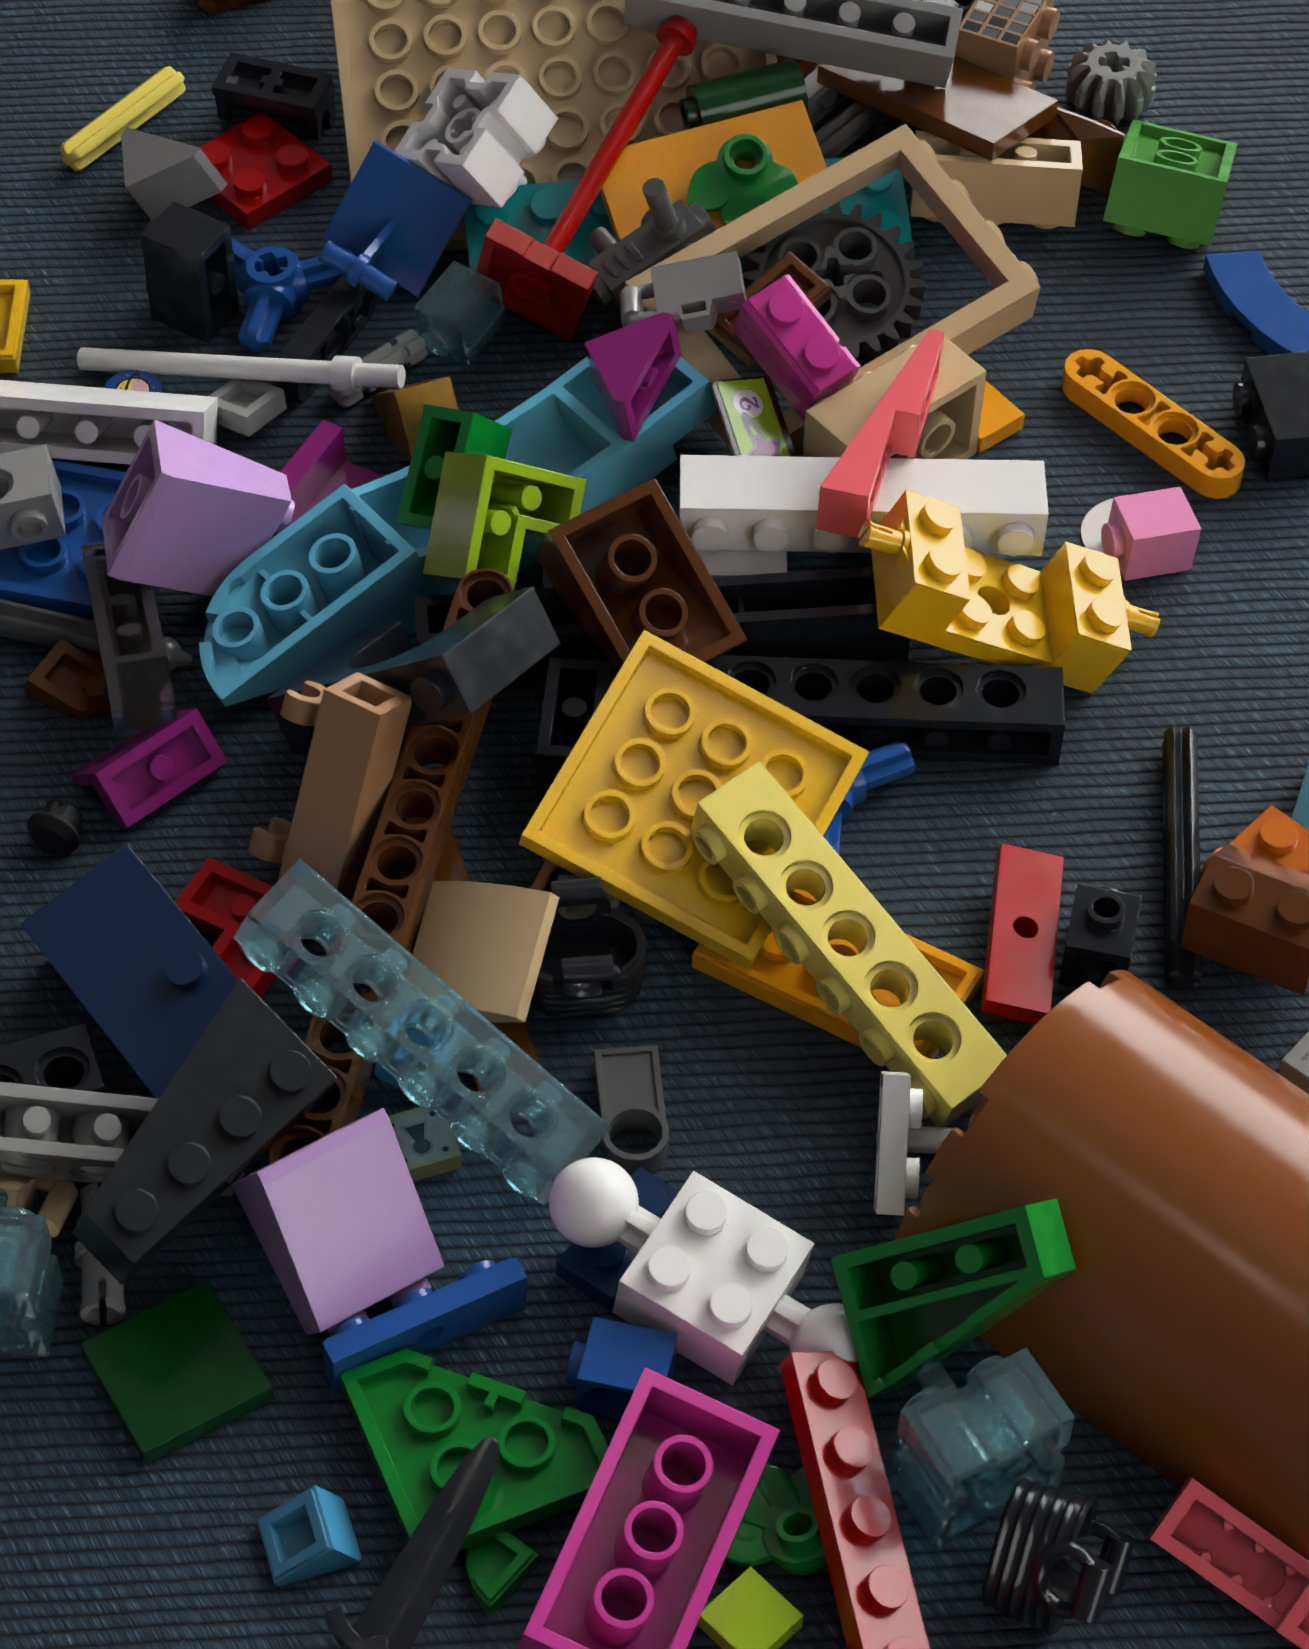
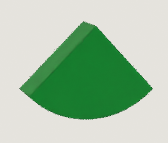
[465,1530,539,1616]

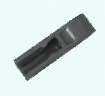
[594,1045,669,1176]

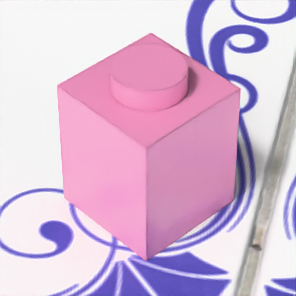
[1101,487,1201,581]

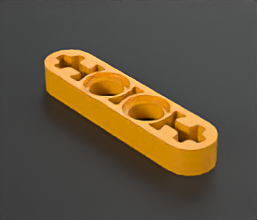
[1061,349,1245,499]

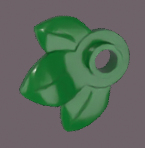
[687,134,799,226]
[725,1463,827,1576]

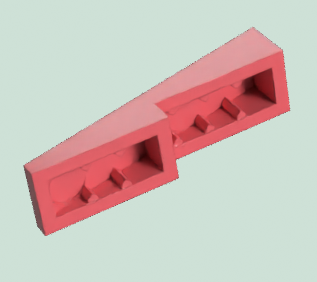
[816,329,945,538]
[1148,1475,1309,1649]

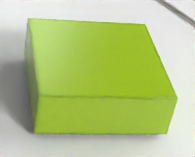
[697,1566,804,1649]

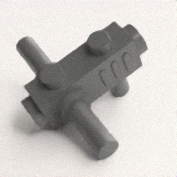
[588,178,716,310]

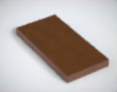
[817,56,1058,160]

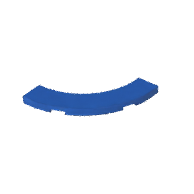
[1203,250,1309,355]

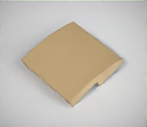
[398,881,560,1022]

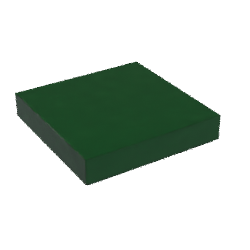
[80,1280,274,1465]

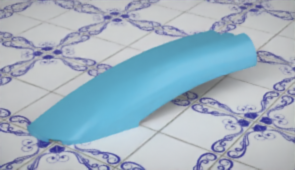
[199,356,717,707]

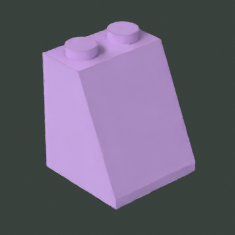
[102,419,295,596]
[231,1108,445,1335]

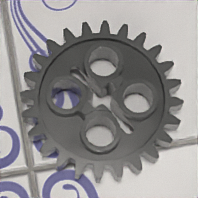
[743,202,926,362]

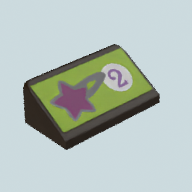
[710,375,797,457]

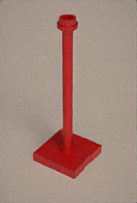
[472,15,698,342]

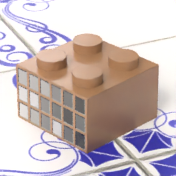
[955,0,1060,90]

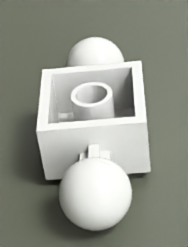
[549,1157,864,1386]

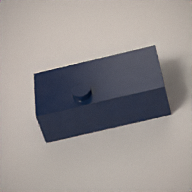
[20,844,238,1098]

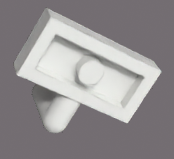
[874,1071,953,1216]

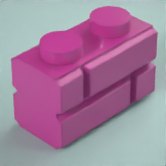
[732,274,860,420]

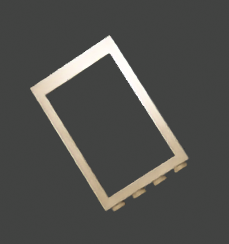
[625,124,1040,456]

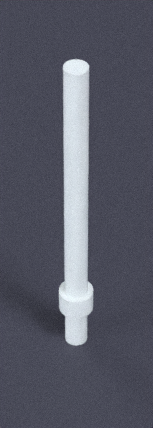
[77,347,406,392]

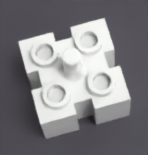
[394,68,558,208]

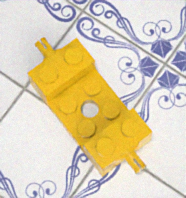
[858,490,1160,694]

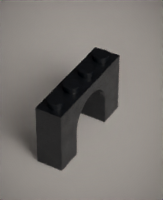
[267,587,560,755]

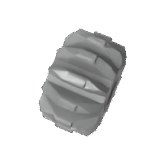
[1065,38,1157,127]

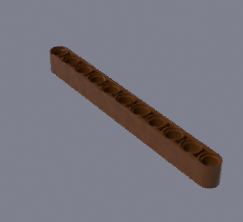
[268,568,513,1164]

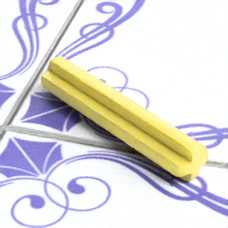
[60,66,186,171]

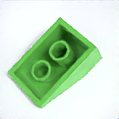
[1103,119,1237,249]

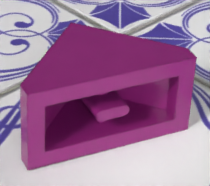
[584,312,681,442]

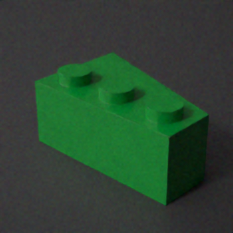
[831,1198,1076,1399]

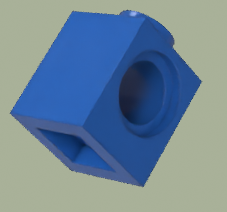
[566,1317,677,1422]

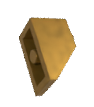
[371,376,459,461]

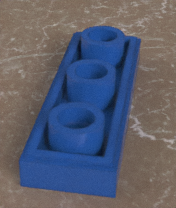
[322,1257,527,1394]

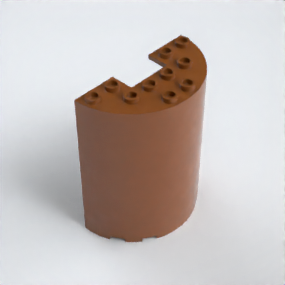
[895,970,1309,1561]

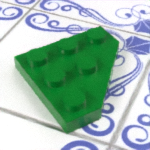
[339,1348,608,1552]

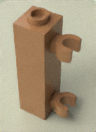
[248,672,412,922]

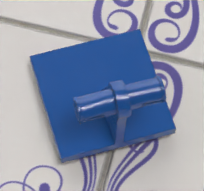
[318,140,473,302]

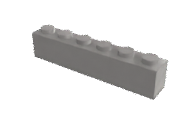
[623,0,963,88]

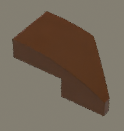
[25,639,159,720]

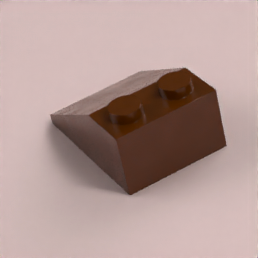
[535,478,747,672]

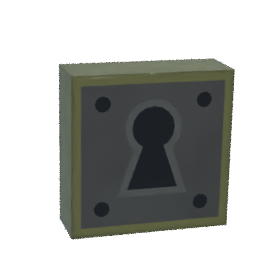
[388,1101,462,1182]

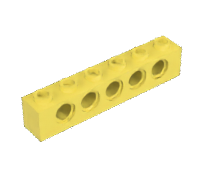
[690,761,1007,1127]

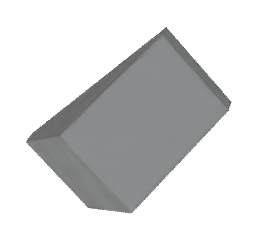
[121,127,227,220]

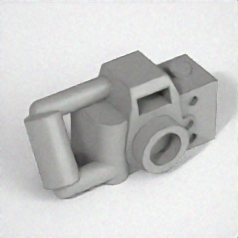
[620,251,747,334]

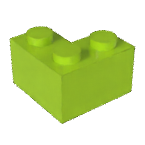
[423,452,587,590]

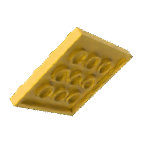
[519,630,869,970]

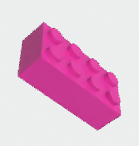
[517,1367,780,1649]

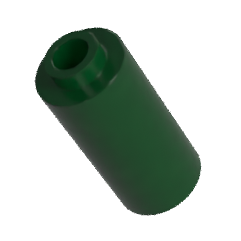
[679,58,808,130]

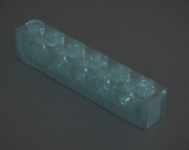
[234,859,612,1206]

